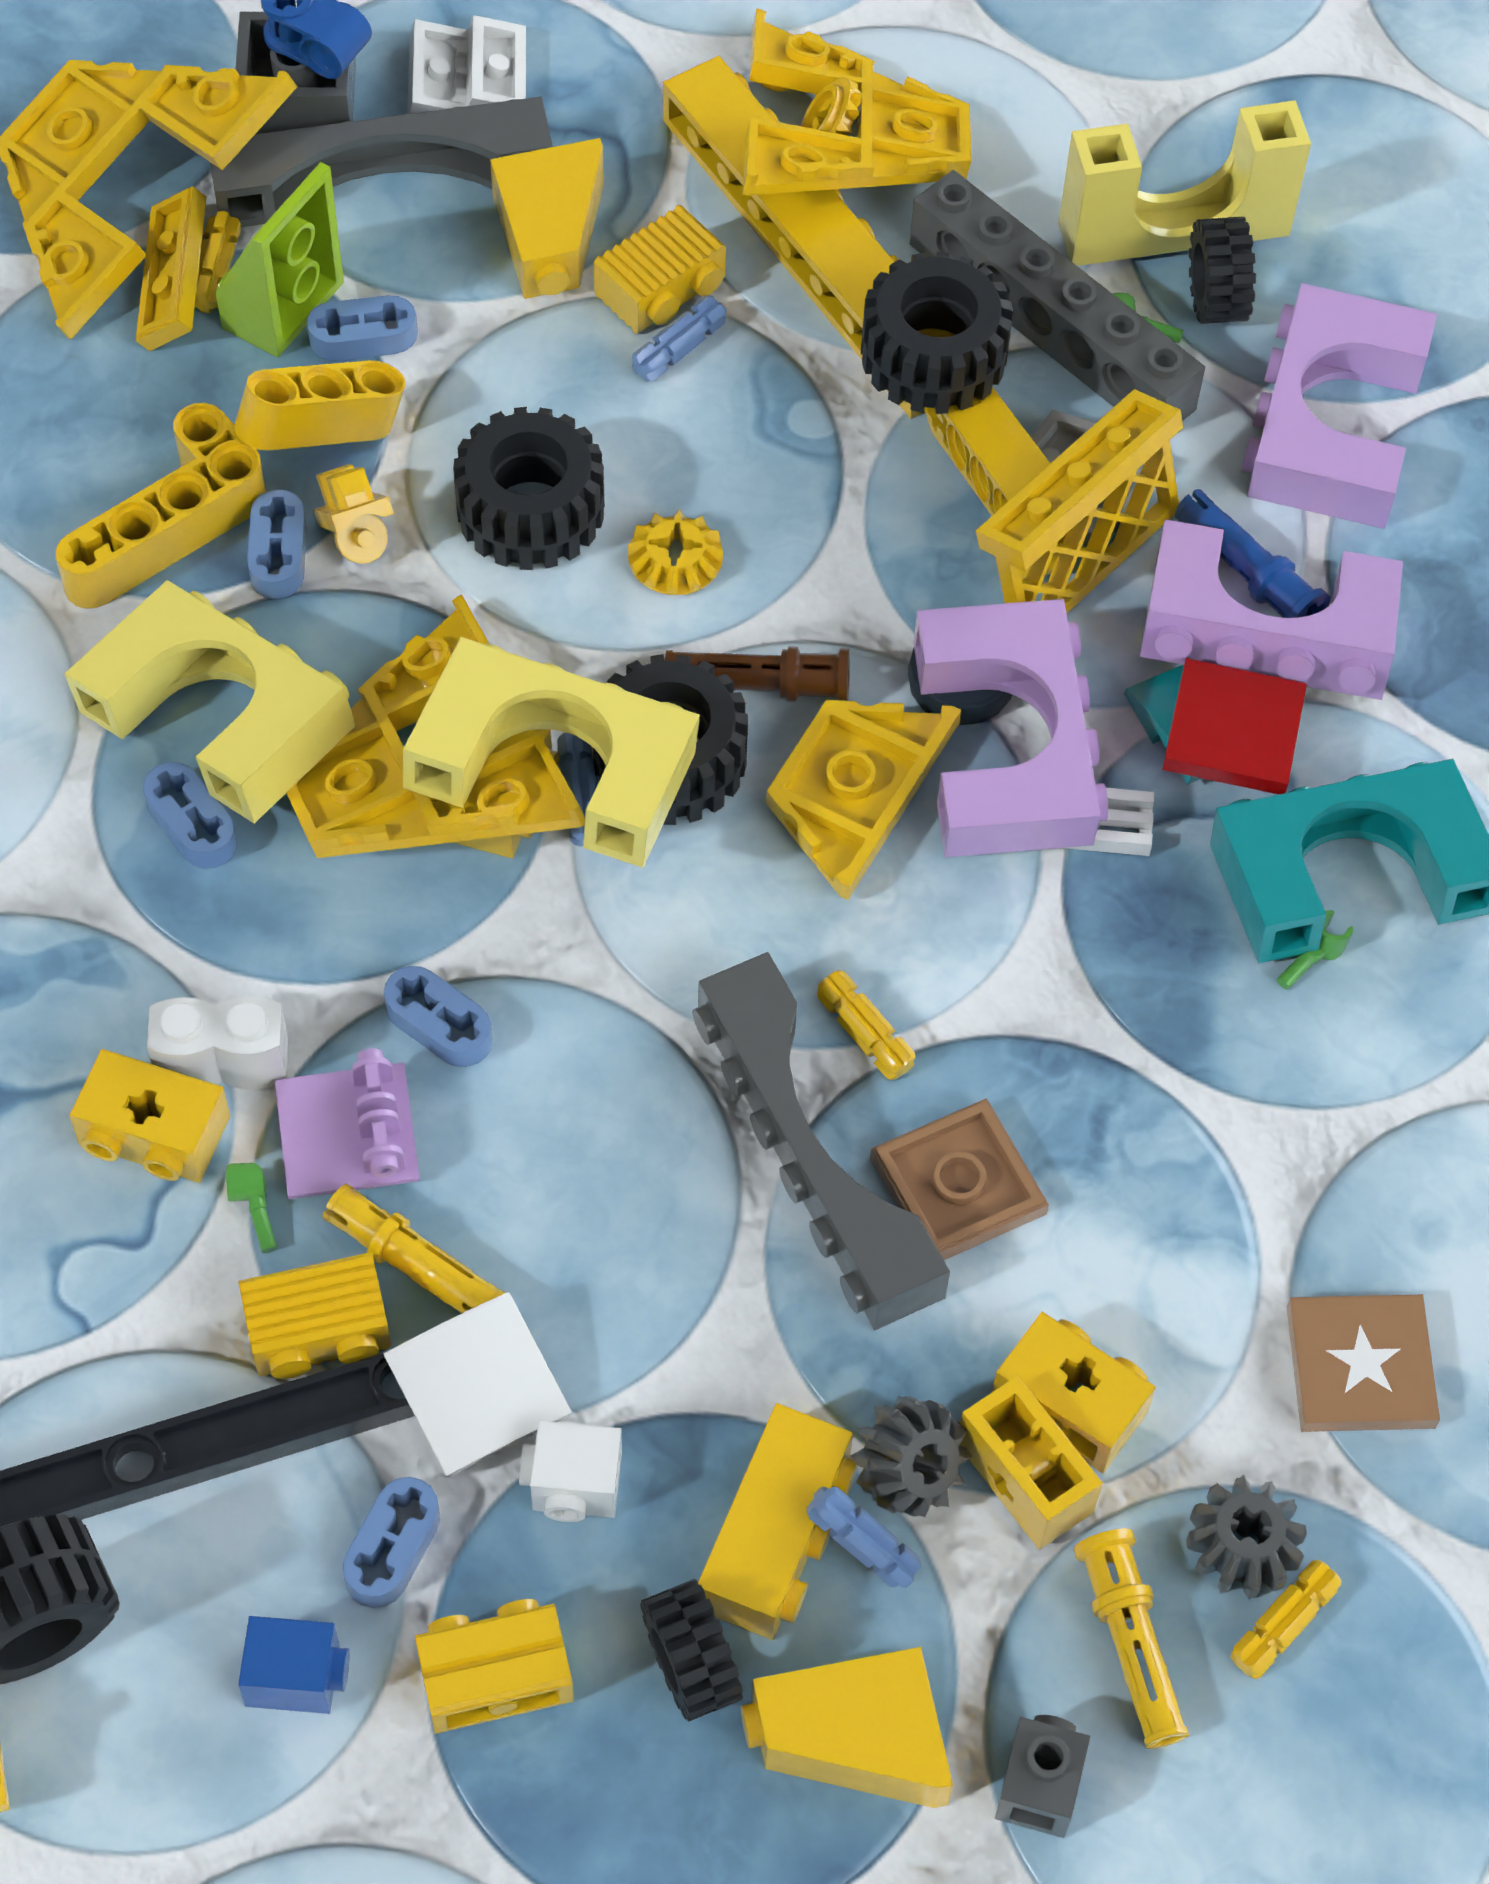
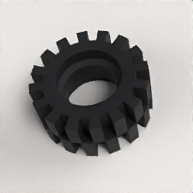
[1189,216,1256,324]
[640,1579,743,1722]

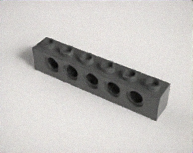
[909,169,1206,421]

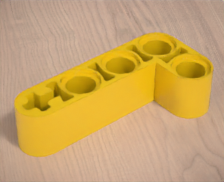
[925,387,1066,579]
[56,403,266,609]

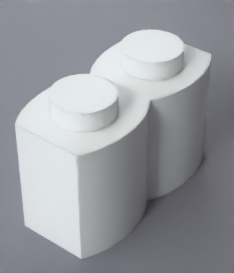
[147,996,289,1090]

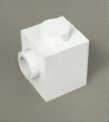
[519,1421,622,1522]

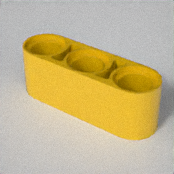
[234,360,406,450]

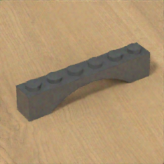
[210,96,553,227]
[692,952,950,1331]

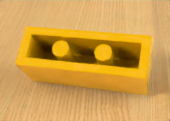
[698,1403,858,1640]

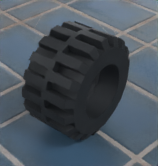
[860,252,1013,414]
[453,407,605,570]
[593,654,748,825]
[0,1515,120,1684]

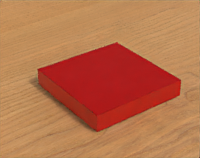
[1162,658,1307,795]

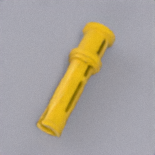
[1073,1528,1189,1749]

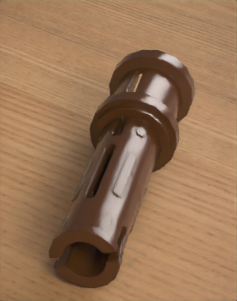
[665,646,850,702]

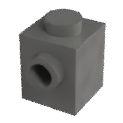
[994,1715,1091,1838]

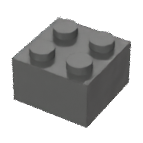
[235,12,356,134]

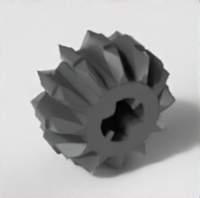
[850,1396,973,1517]
[1186,1475,1307,1600]

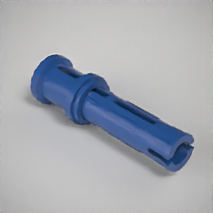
[1175,489,1331,618]

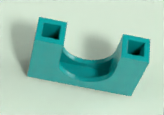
[1210,758,1489,964]

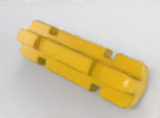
[195,211,241,313]
[817,970,915,1080]
[1230,1560,1341,1679]

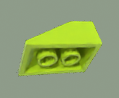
[216,162,344,358]

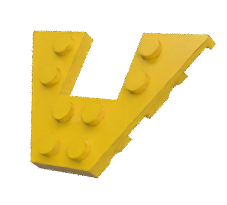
[742,8,972,196]
[0,60,297,340]
[287,594,585,858]

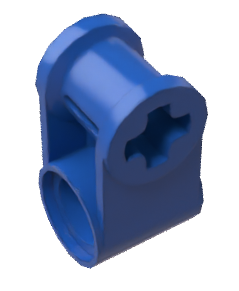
[261,0,372,79]

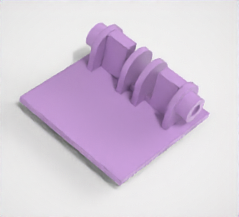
[275,1048,420,1200]

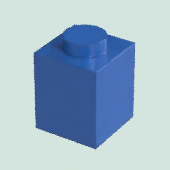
[238,1616,350,1714]

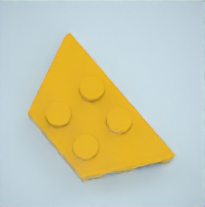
[766,700,961,900]

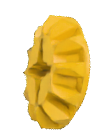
[800,77,862,136]
[628,509,723,595]

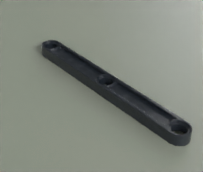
[0,1352,414,1527]

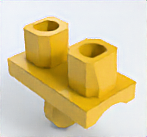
[313,464,394,564]

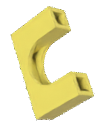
[1058,100,1311,266]
[64,580,356,824]
[403,637,700,868]

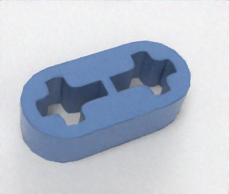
[307,295,418,361]
[247,489,307,600]
[143,762,237,869]
[384,966,492,1067]
[343,1477,440,1608]

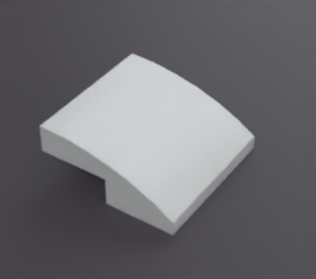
[407,15,526,114]
[383,1292,573,1477]

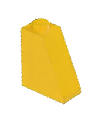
[490,138,604,299]
[741,1647,953,1808]

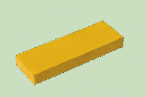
[136,186,207,352]

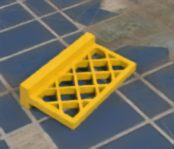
[976,389,1183,613]

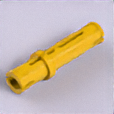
[322,1183,505,1313]

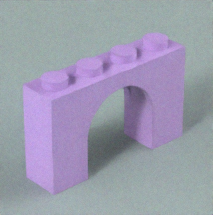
[1241,283,1437,529]
[1140,519,1403,700]
[913,599,1108,858]

